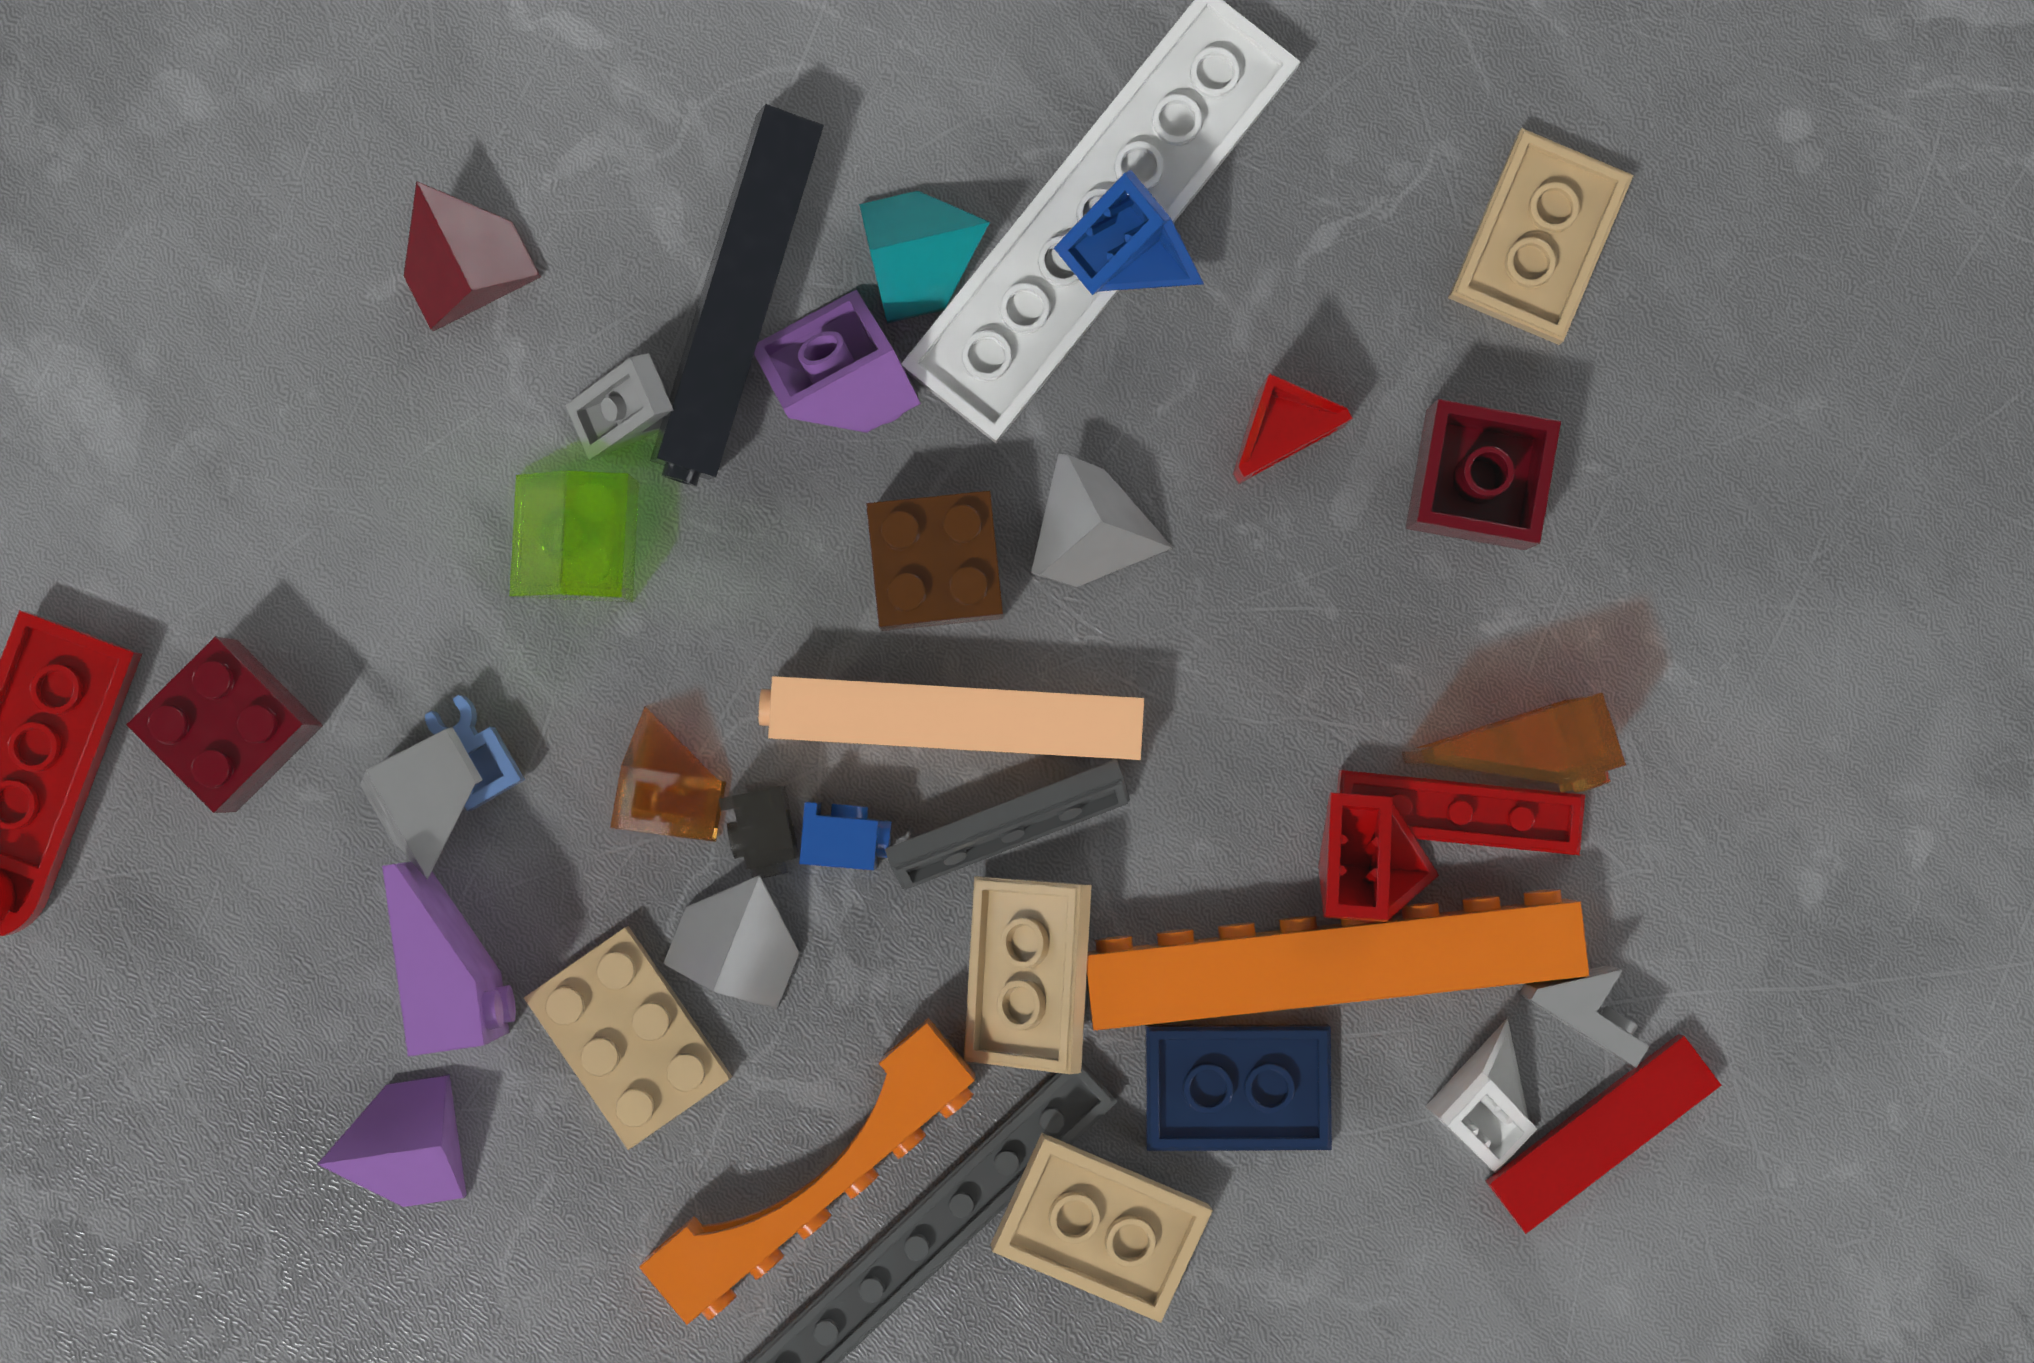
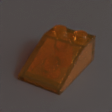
[1401,692,1626,793]

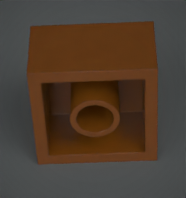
[866,490,1003,631]

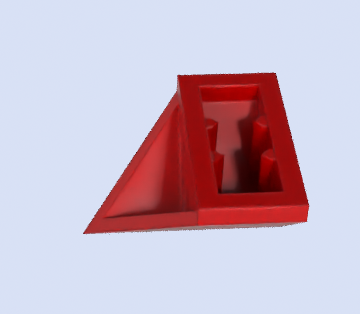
[1233,373,1353,484]
[1318,792,1439,922]

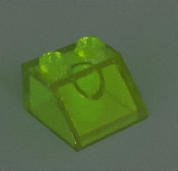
[509,470,639,603]

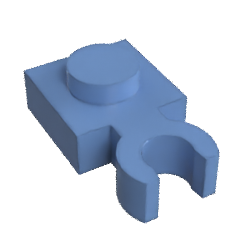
[425,695,525,811]

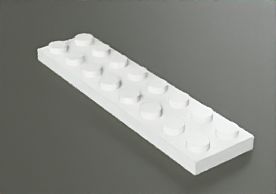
[901,0,1301,444]

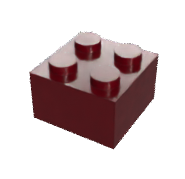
[1405,399,1561,550]
[126,636,323,813]

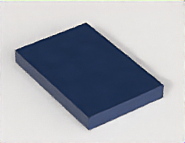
[1145,1024,1332,1151]

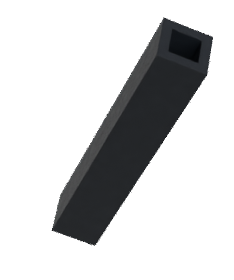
[650,104,824,487]

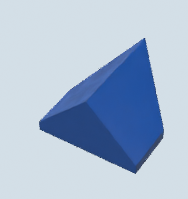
[1054,170,1204,295]

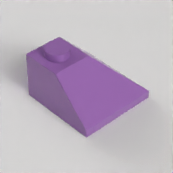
[754,289,921,433]

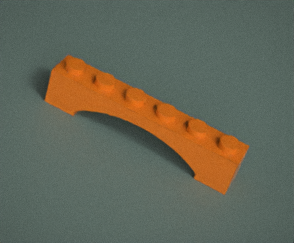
[639,1017,976,1325]

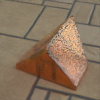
[610,707,726,842]

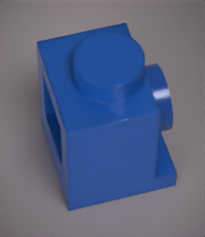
[799,801,892,870]

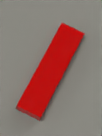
[1337,770,1585,856]
[1485,1034,1722,1234]

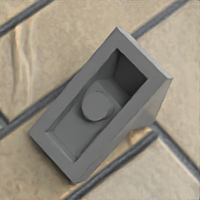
[565,353,673,460]
[1519,966,1649,1067]

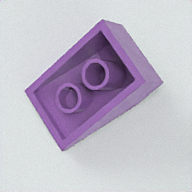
[382,862,516,1057]

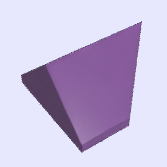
[317,1074,467,1207]

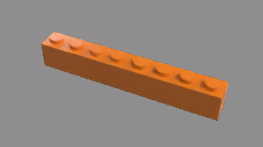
[1086,889,1590,1031]

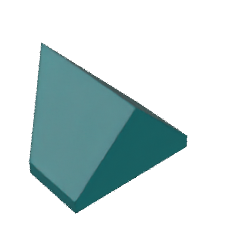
[859,191,990,324]

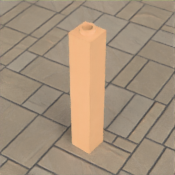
[758,676,1144,761]

